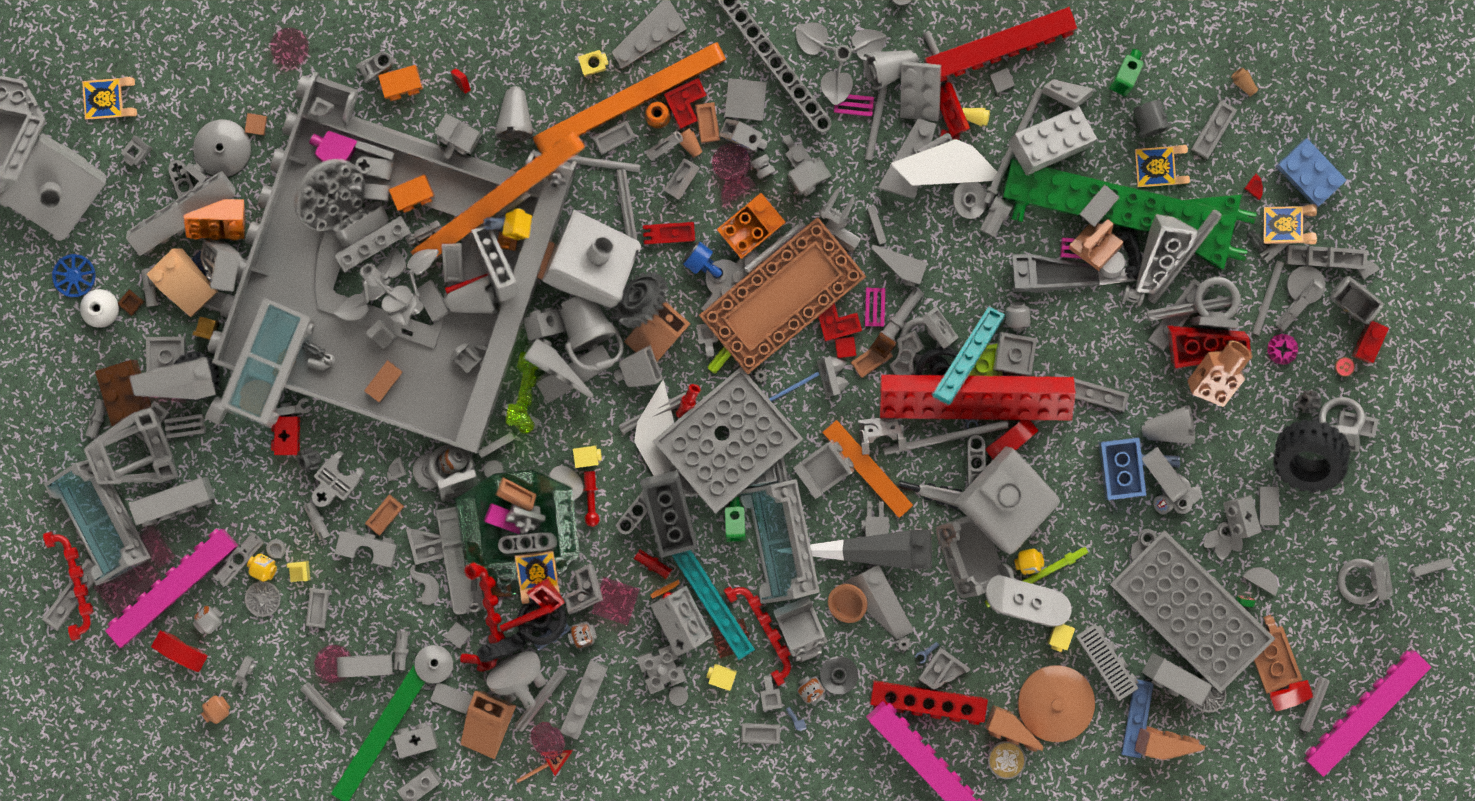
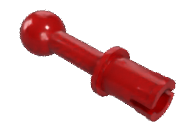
[583,471,600,527]

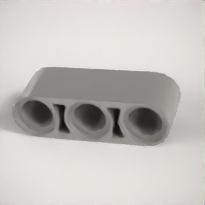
[333,201,389,247]
[966,435,986,486]
[1142,447,1189,502]
[617,491,648,534]
[498,533,557,554]
[336,654,393,677]

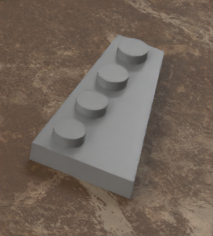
[612,0,687,69]

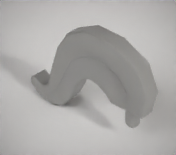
[410,565,439,605]

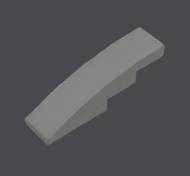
[1285,245,1368,270]

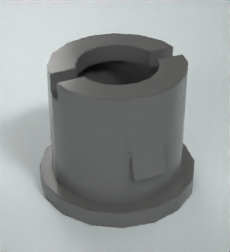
[1133,100,1172,138]

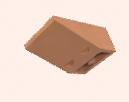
[624,302,690,362]
[461,691,516,759]
[985,705,1044,752]
[1135,726,1205,760]

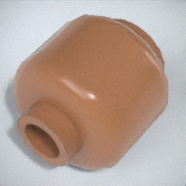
[201,696,231,724]

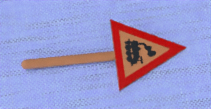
[516,750,573,783]

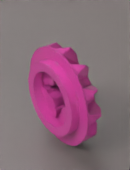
[1267,334,1298,365]

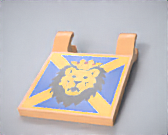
[82,77,137,120]
[1135,145,1190,187]
[1264,204,1317,245]
[515,550,560,604]

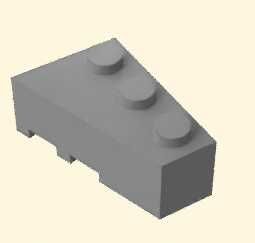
[788,157,831,197]
[200,238,242,291]
[1142,653,1212,706]

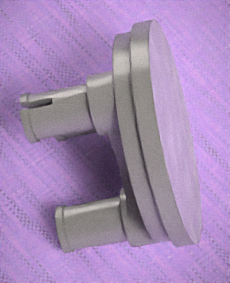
[486,651,546,709]

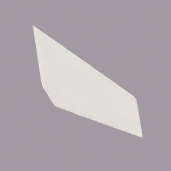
[891,139,1005,185]
[634,379,674,476]

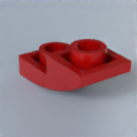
[1270,680,1313,711]

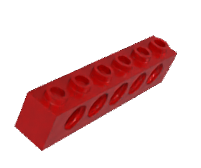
[870,680,988,725]

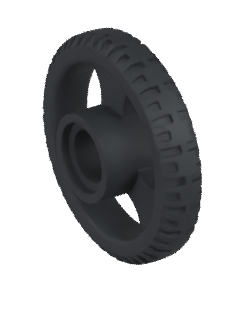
[915,347,958,375]
[517,599,567,645]

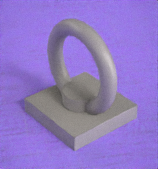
[1191,277,1240,329]
[900,306,959,362]
[1318,397,1365,452]
[428,444,478,502]
[1337,557,1393,605]

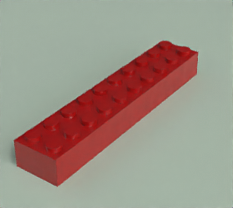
[879,375,1075,421]

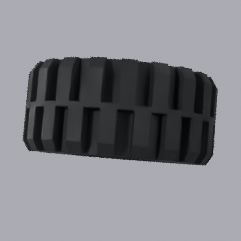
[1273,420,1350,493]

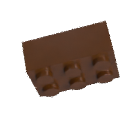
[95,360,151,426]

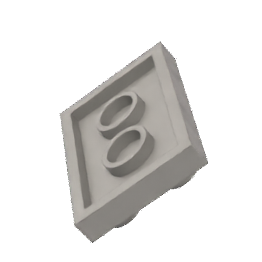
[900,61,941,122]

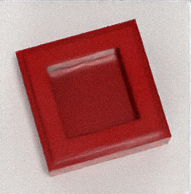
[835,337,857,358]

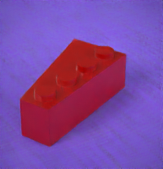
[1167,326,1251,368]

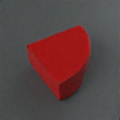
[450,68,471,94]
[1244,173,1263,200]

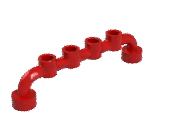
[43,531,94,641]
[464,563,505,671]
[723,586,791,686]

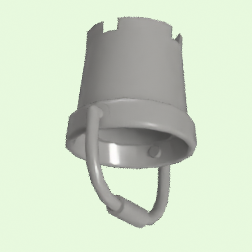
[558,296,624,371]

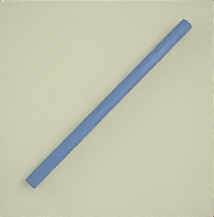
[769,372,819,402]

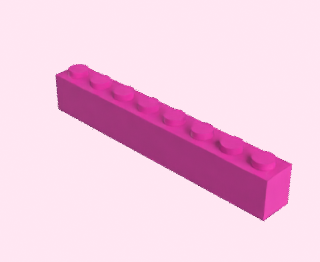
[105,529,239,648]
[1304,650,1432,777]
[866,701,982,801]

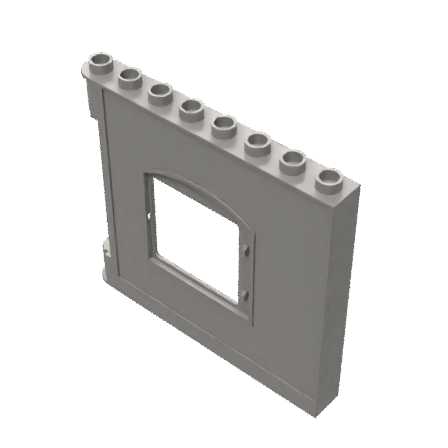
[208,72,578,453]

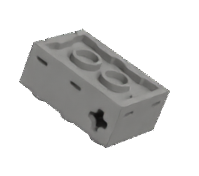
[651,586,712,656]

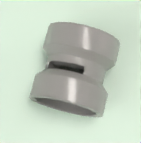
[750,154,775,180]

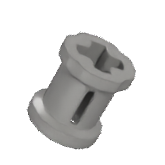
[1122,285,1145,306]

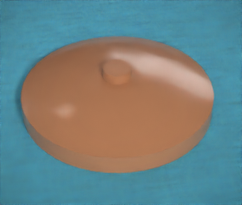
[1018,665,1095,742]

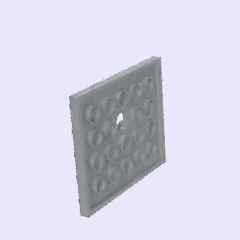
[653,367,803,514]

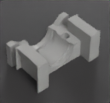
[859,418,906,455]

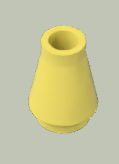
[962,108,990,127]

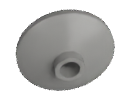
[953,182,987,219]
[415,645,453,683]

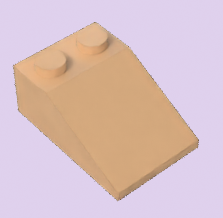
[147,248,218,317]

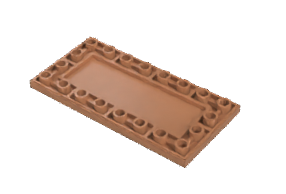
[699,217,866,374]

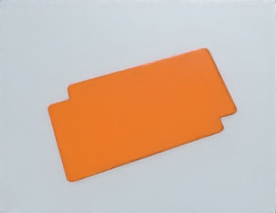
[650,579,680,599]

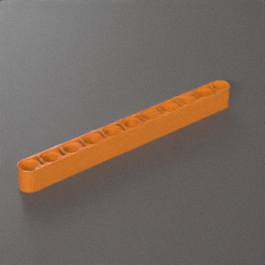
[532,42,727,153]
[411,131,585,257]

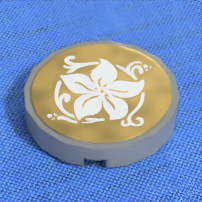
[987,741,1026,779]

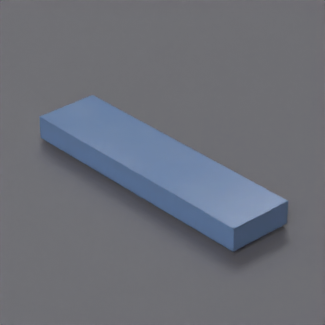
[1121,679,1153,758]

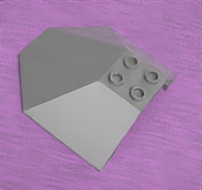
[0,76,46,194]

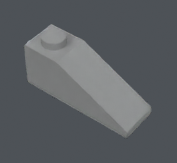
[871,245,927,287]

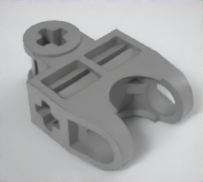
[312,451,365,507]

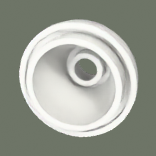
[80,289,119,328]

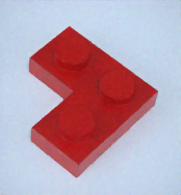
[664,78,707,129]
[818,303,862,341]

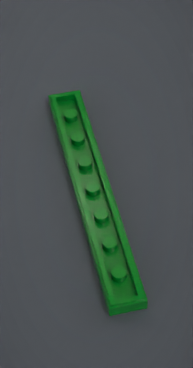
[331,664,425,801]

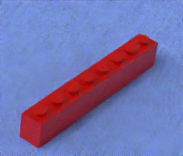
[924,7,1077,83]

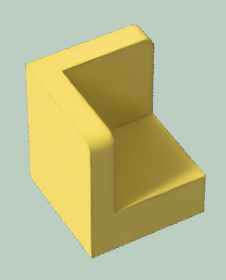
[287,561,311,582]

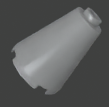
[863,50,919,91]
[495,86,533,142]
[445,276,500,314]
[1142,405,1196,444]

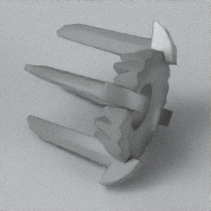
[819,188,855,227]

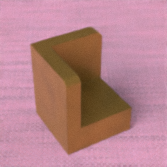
[192,317,219,339]

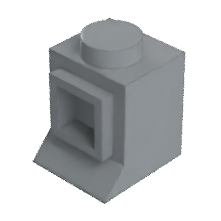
[121,135,153,166]

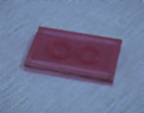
[93,560,162,616]

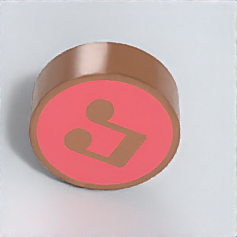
[1334,357,1355,376]

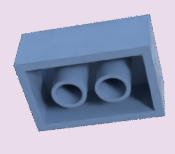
[1275,138,1346,207]
[1098,438,1146,500]

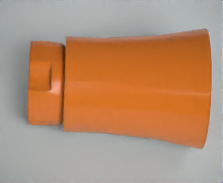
[645,102,671,128]

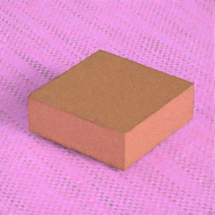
[245,113,267,136]

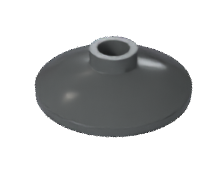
[820,656,858,694]

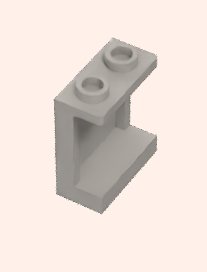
[793,440,854,499]
[773,596,828,657]

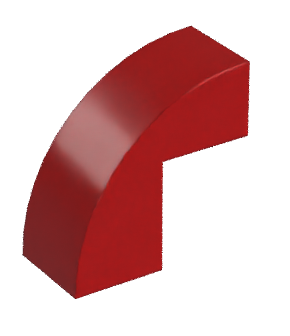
[985,420,1039,460]
[151,630,208,672]

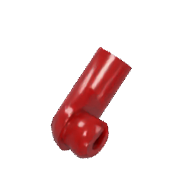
[460,653,486,672]

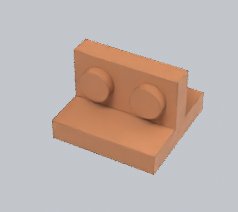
[1069,219,1123,271]

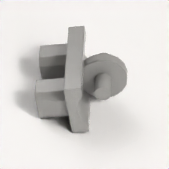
[506,504,545,534]

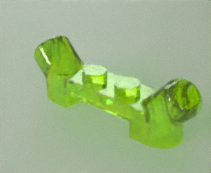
[506,351,539,434]

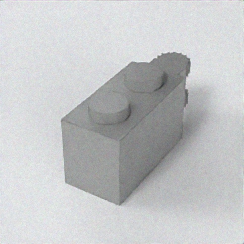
[861,501,889,537]

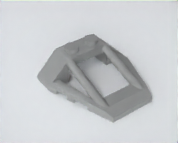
[84,407,178,484]

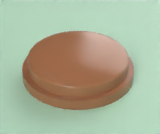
[828,584,868,623]

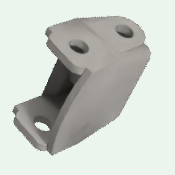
[1330,276,1384,324]

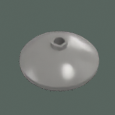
[193,120,251,177]

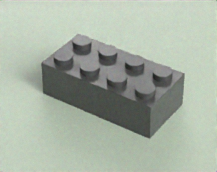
[640,470,698,558]

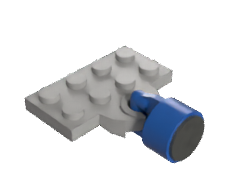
[682,241,758,311]

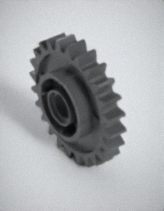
[614,271,669,328]

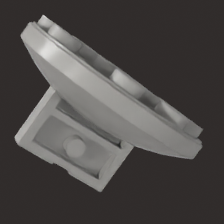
[294,159,365,231]

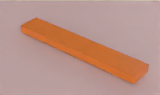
[822,420,913,518]

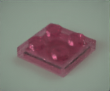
[591,577,640,626]

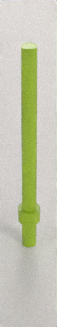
[984,547,1089,608]

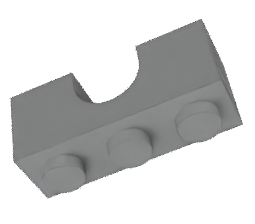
[335,528,398,568]

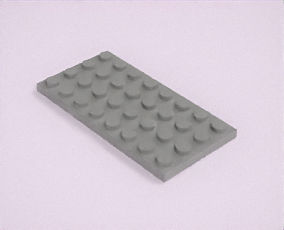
[1110,530,1275,693]

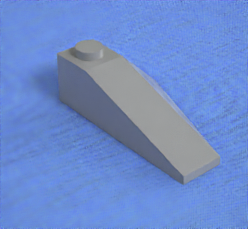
[130,357,216,399]

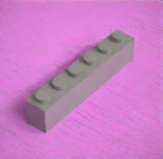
[126,171,235,256]

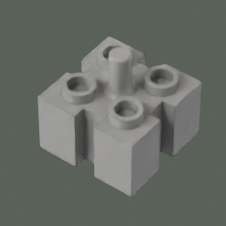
[435,113,483,159]
[637,644,687,694]

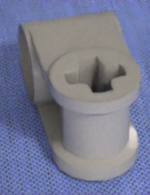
[356,52,394,83]
[355,157,393,182]

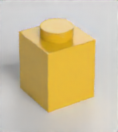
[502,209,532,241]

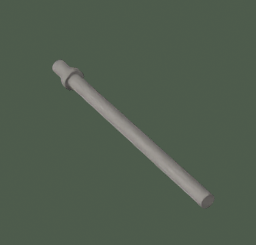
[983,88,1043,205]
[883,420,1008,455]

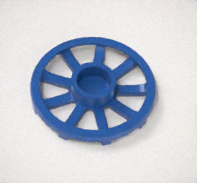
[52,254,96,297]

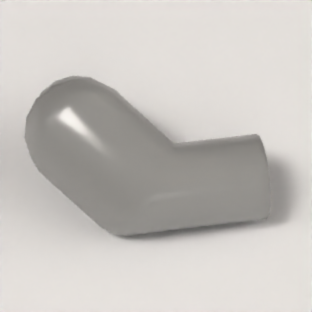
[307,354,335,371]

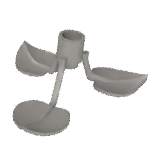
[796,22,887,105]
[334,247,413,321]
[362,249,439,326]

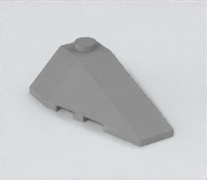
[1135,214,1198,294]
[525,338,594,399]
[844,564,914,640]

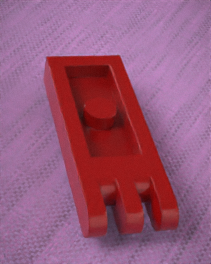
[940,82,970,137]
[642,222,695,245]

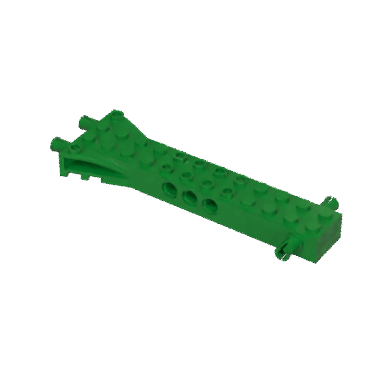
[1002,159,1256,270]

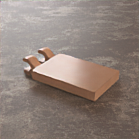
[1254,615,1303,693]

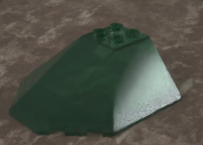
[456,470,580,595]

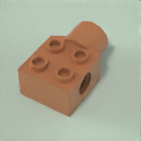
[1187,341,1252,407]

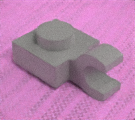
[782,135,811,169]
[697,324,718,357]
[276,398,311,416]
[232,656,255,691]
[760,675,782,711]

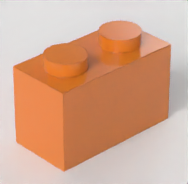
[378,65,423,101]
[389,174,435,213]

